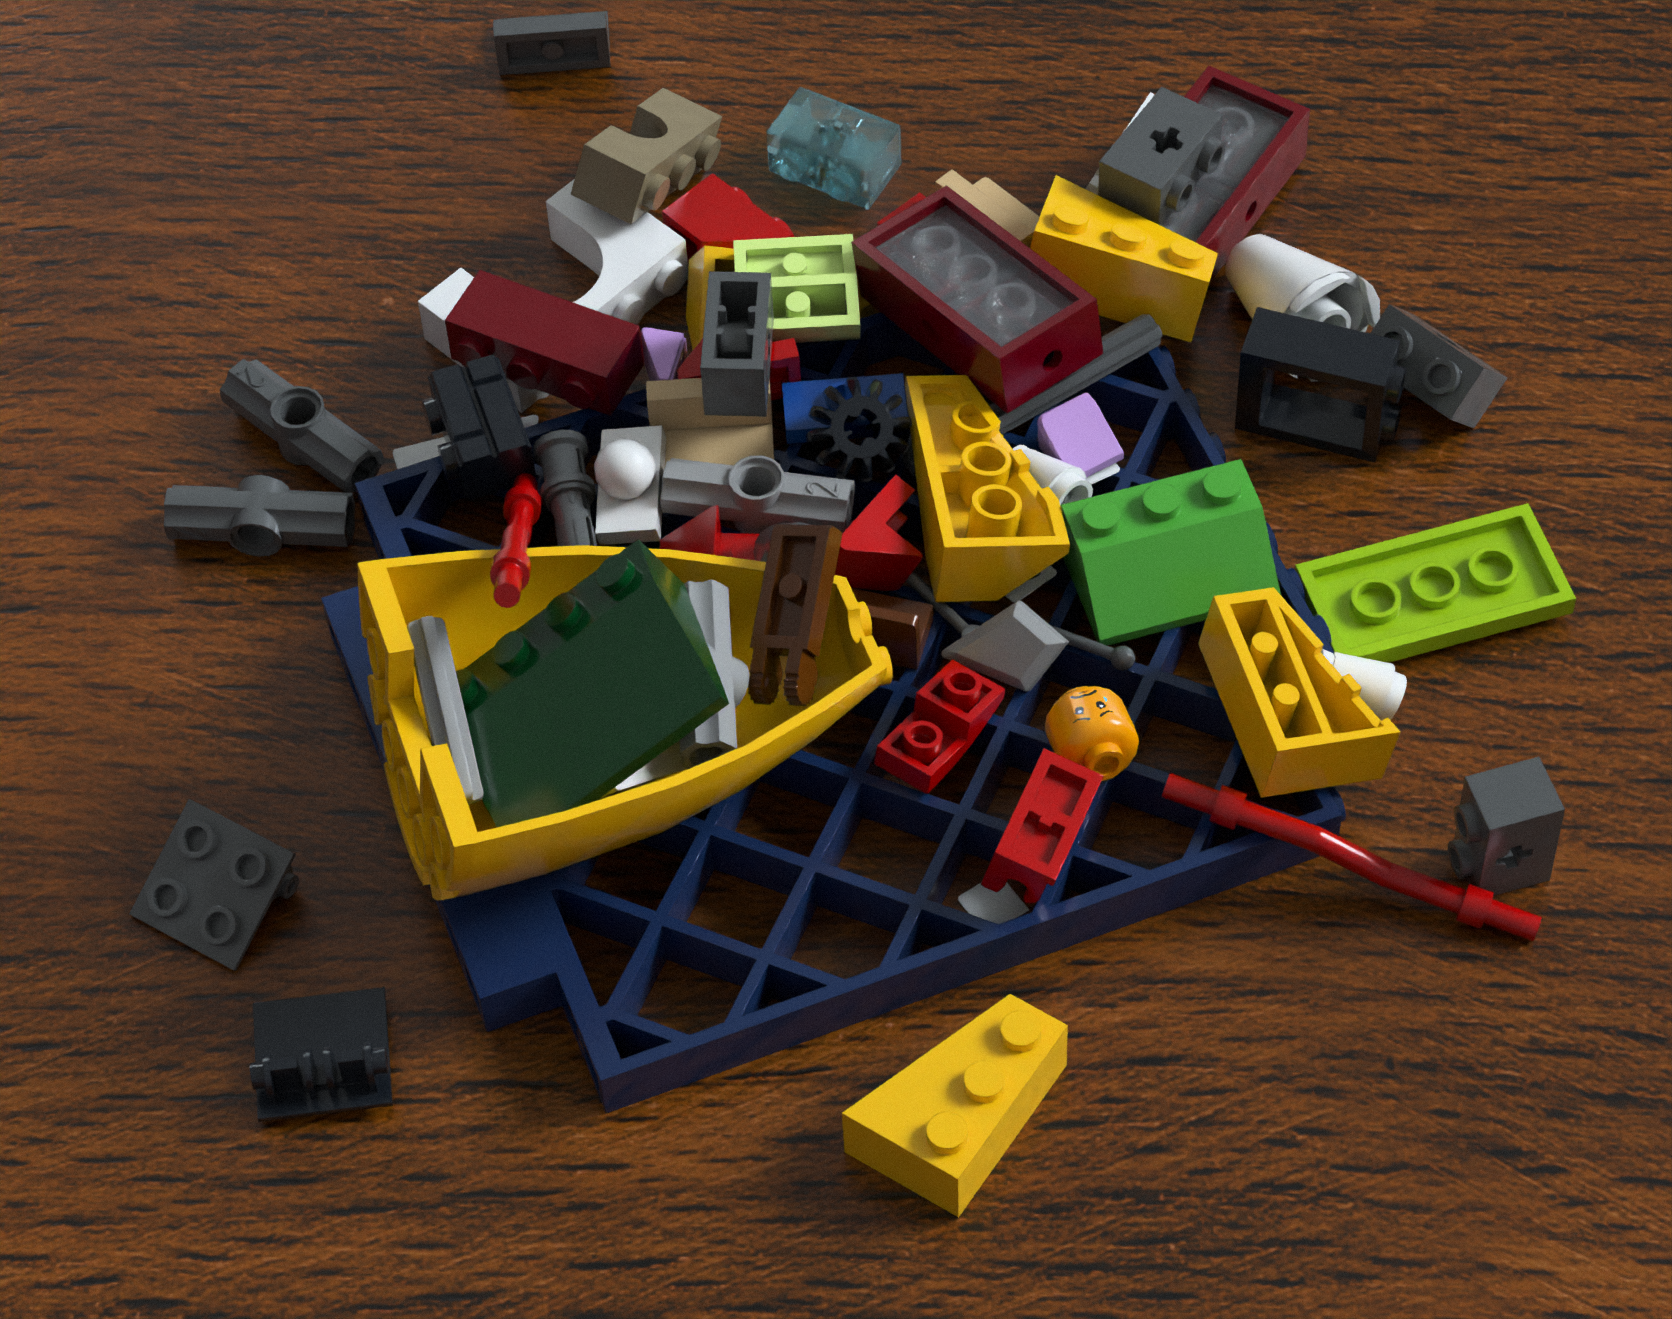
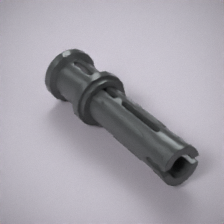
[532,430,597,546]

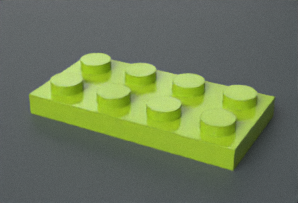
[1295,503,1576,663]

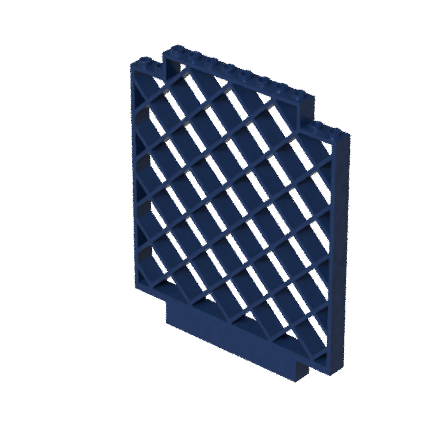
[321,312,1346,1113]

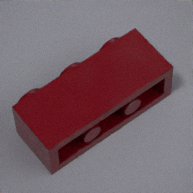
[445,270,644,416]

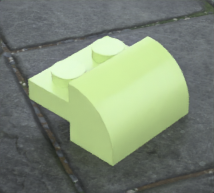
[733,234,860,343]

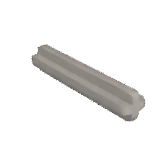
[407,616,484,805]

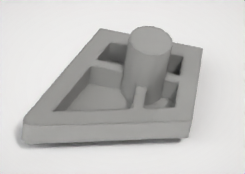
[942,601,1069,692]

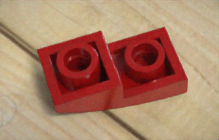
[874,659,1005,794]

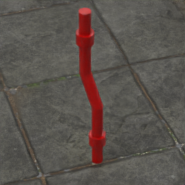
[490,473,542,608]
[1162,773,1542,941]

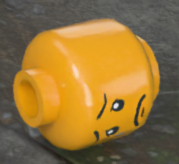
[1045,686,1139,781]

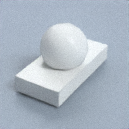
[594,425,666,545]

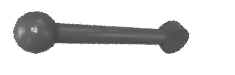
[905,569,979,638]
[1049,624,1136,671]

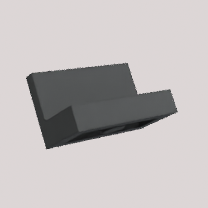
[493,11,611,75]

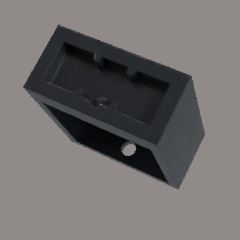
[1235,307,1407,463]

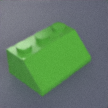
[1061,459,1281,646]

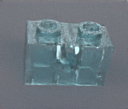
[766,87,902,210]

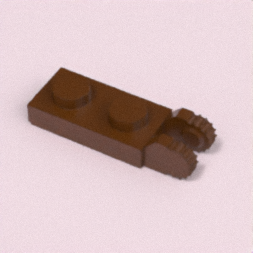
[748,524,842,706]

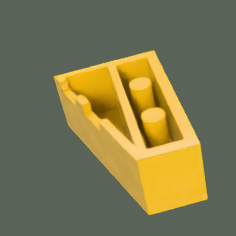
[1030,175,1218,342]
[1198,587,1401,798]
[842,994,1068,1218]

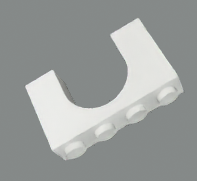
[418,179,688,413]

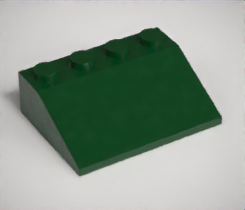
[456,539,730,827]

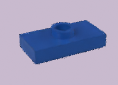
[782,373,909,444]

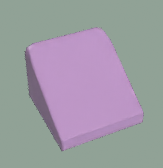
[641,327,688,381]
[1037,393,1124,477]

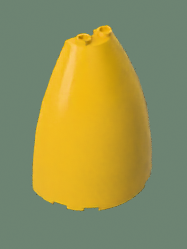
[358,545,893,901]

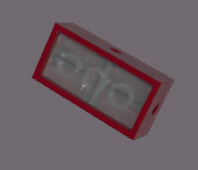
[1162,65,1310,284]
[851,185,1104,414]

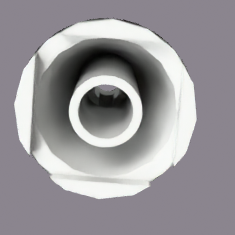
[1225,234,1380,381]

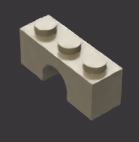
[571,88,722,224]

